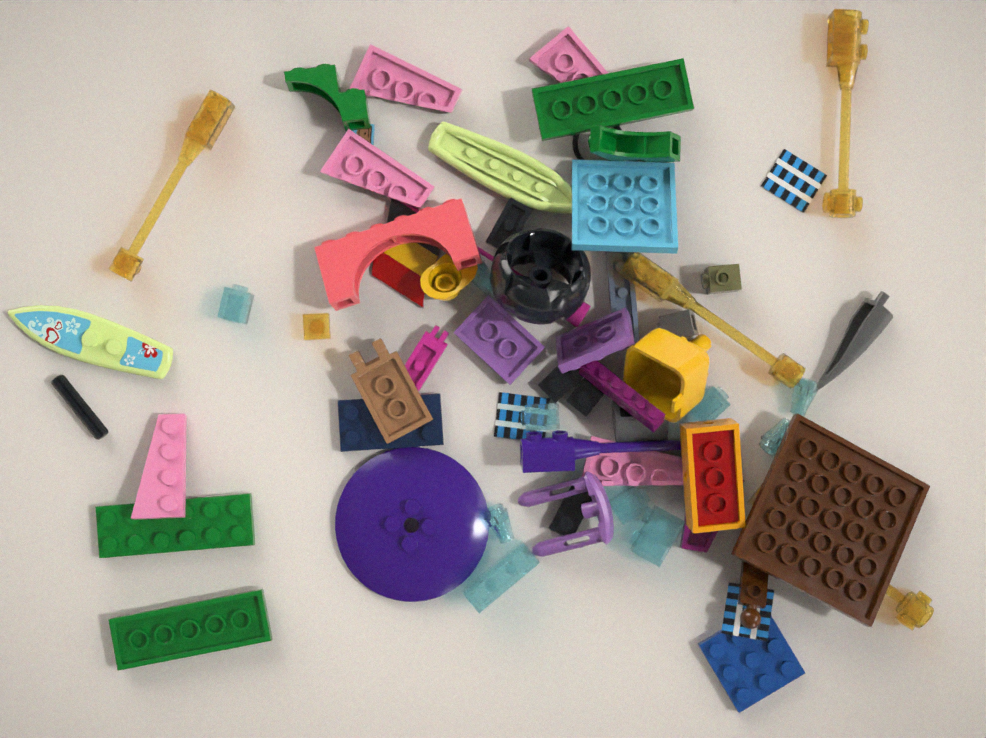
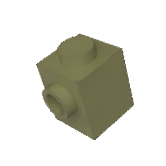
[701,264,742,295]

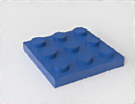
[698,616,805,713]

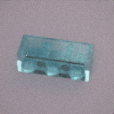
[463,540,540,613]

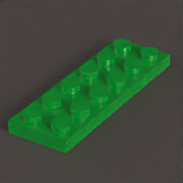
[531,58,694,141]
[95,493,255,558]
[108,588,273,671]

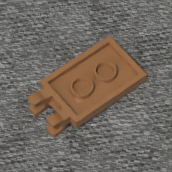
[349,338,433,444]

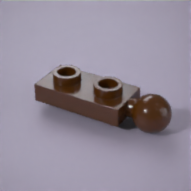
[738,561,769,629]

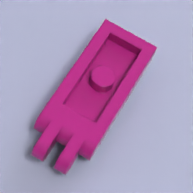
[405,325,449,391]

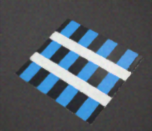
[761,149,827,213]
[494,392,550,440]
[721,582,774,641]

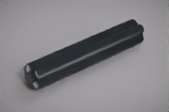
[51,375,108,440]

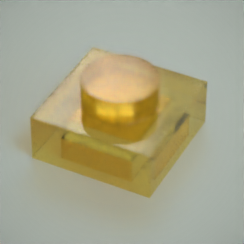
[303,313,331,341]

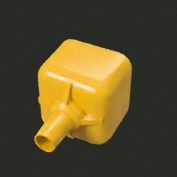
[623,328,712,423]

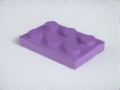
[453,295,545,385]
[556,307,635,374]

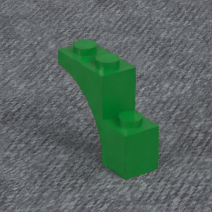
[284,64,371,132]
[588,125,681,163]

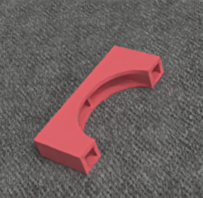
[314,199,482,311]

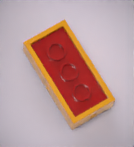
[679,418,746,533]

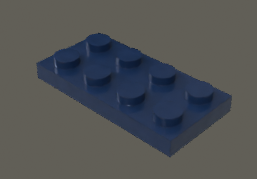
[338,394,444,452]

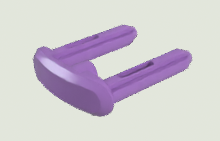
[518,471,614,557]

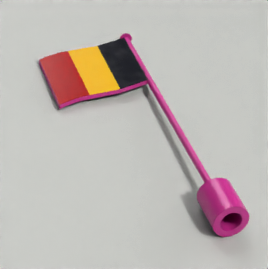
[372,197,591,328]

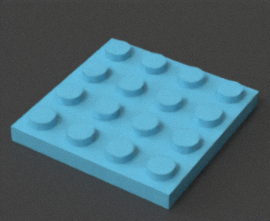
[572,159,678,254]

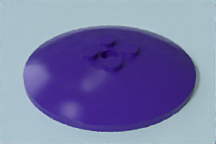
[335,447,489,602]

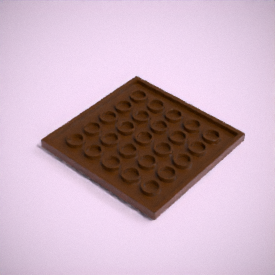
[731,413,930,627]

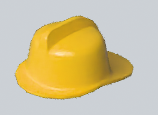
[420,253,478,301]

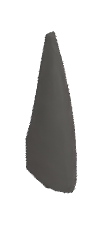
[816,291,893,390]

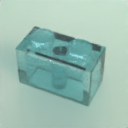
[629,505,685,567]

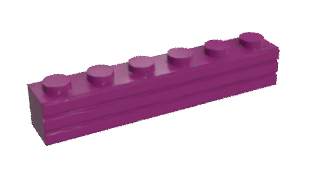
[579,360,665,433]

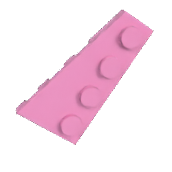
[529,26,608,83]
[350,44,463,113]
[320,129,435,209]
[131,414,187,520]
[581,436,683,486]

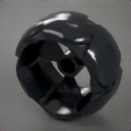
[490,228,591,325]

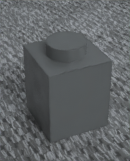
[657,309,699,338]

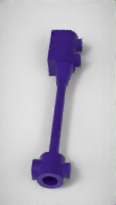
[520,430,681,473]

